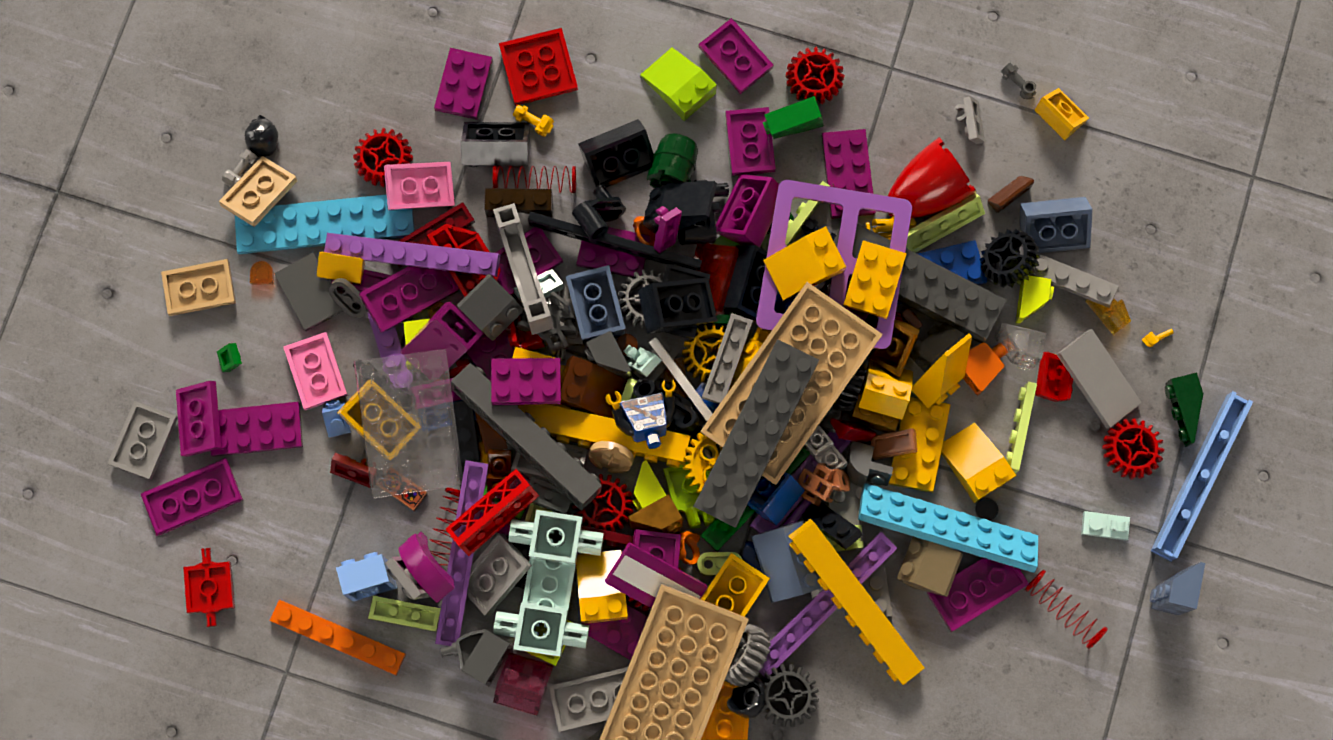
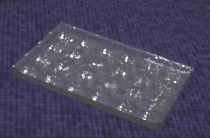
[354,349,463,499]

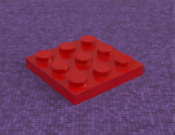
[499,28,578,106]

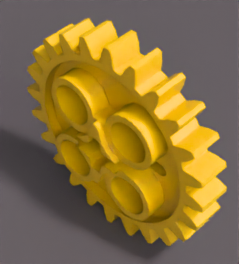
[683,433,722,493]

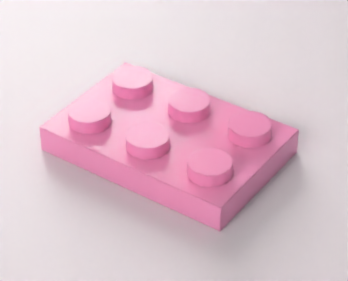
[384,162,455,210]
[284,332,348,411]

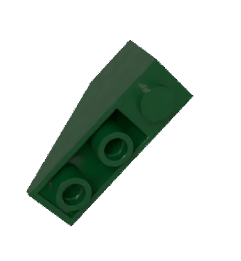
[1165,372,1204,447]

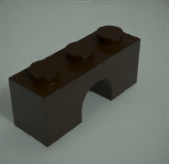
[484,188,553,218]

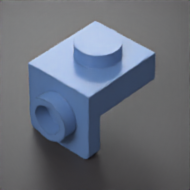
[322,400,351,438]

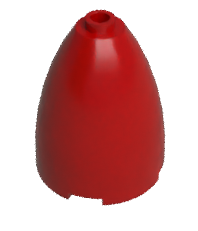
[888,137,977,218]

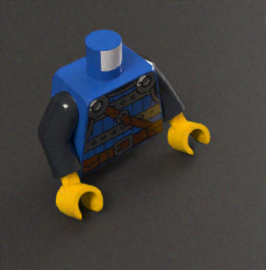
[606,380,676,449]

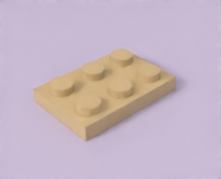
[219,156,297,227]
[161,259,236,316]

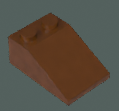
[561,356,627,419]

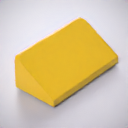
[317,252,365,284]

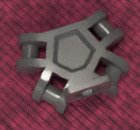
[516,291,577,356]

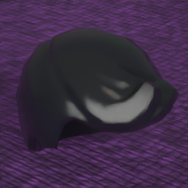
[244,115,278,157]
[727,678,765,719]

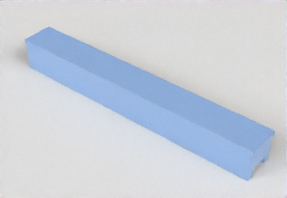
[1151,391,1253,562]

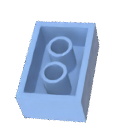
[336,552,398,602]

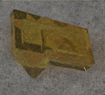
[1085,299,1131,335]

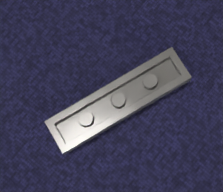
[1029,254,1119,308]
[702,313,753,404]

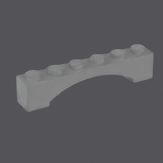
[493,203,554,335]

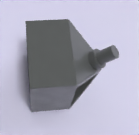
[440,629,513,687]

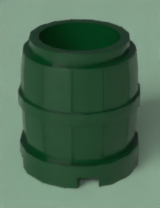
[646,133,698,188]

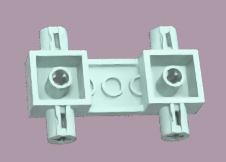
[493,510,604,657]

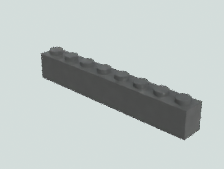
[451,363,602,511]

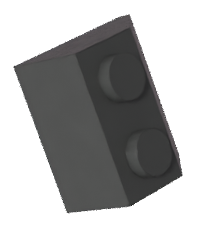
[457,274,524,341]
[584,331,631,380]

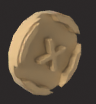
[589,441,634,473]

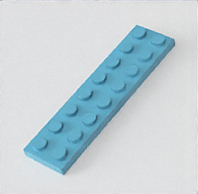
[235,194,415,254]
[858,483,1038,573]

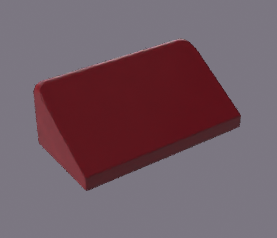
[830,418,877,443]

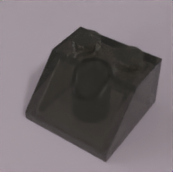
[909,322,966,373]

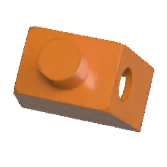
[963,342,1008,396]

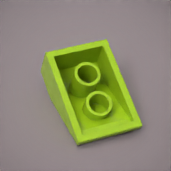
[640,47,717,121]

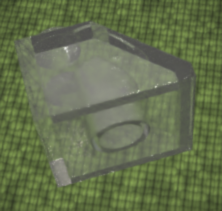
[994,323,1047,370]

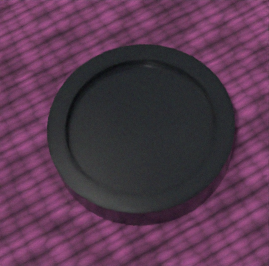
[975,498,999,521]

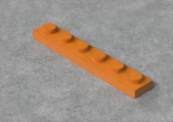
[269,600,406,676]

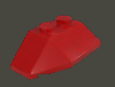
[427,224,501,297]

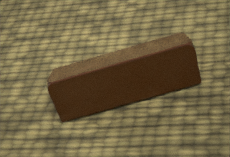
[988,176,1034,213]

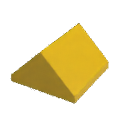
[1034,88,1089,141]

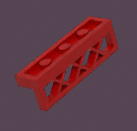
[446,469,539,556]

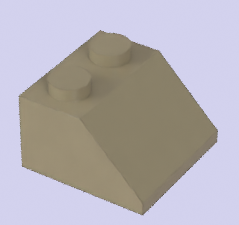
[896,537,963,597]

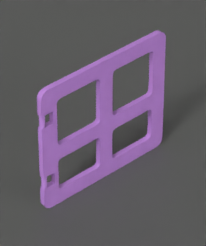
[756,180,912,350]

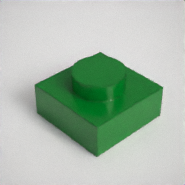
[217,343,242,372]

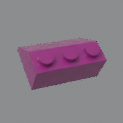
[716,174,779,247]

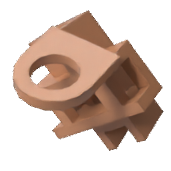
[797,463,850,507]

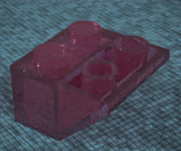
[493,653,554,716]

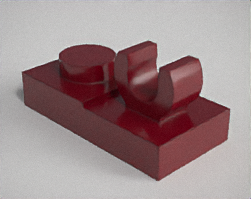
[330,452,378,489]

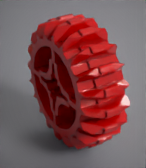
[785,46,845,105]
[353,128,413,187]
[1102,418,1165,480]
[572,474,634,532]

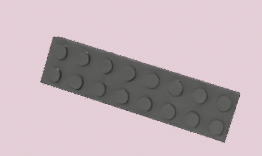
[834,224,1006,343]
[693,339,819,528]

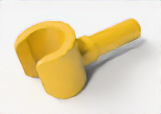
[1142,329,1174,348]

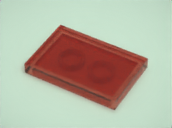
[693,244,739,312]

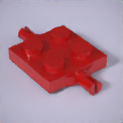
[183,548,235,627]

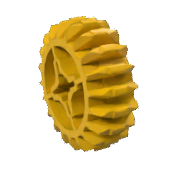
[682,324,725,382]

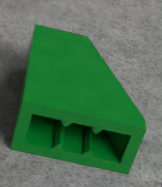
[763,96,824,139]

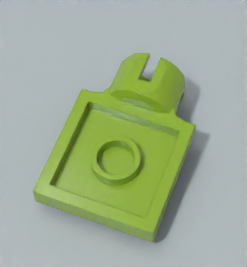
[663,457,715,528]

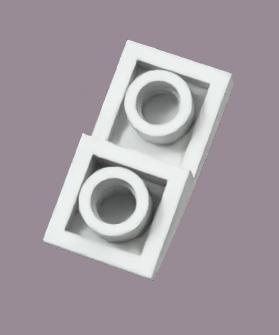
[805,426,848,470]

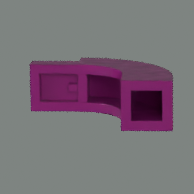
[398,531,454,603]

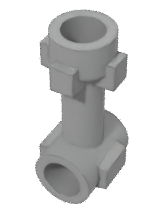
[222,149,257,188]

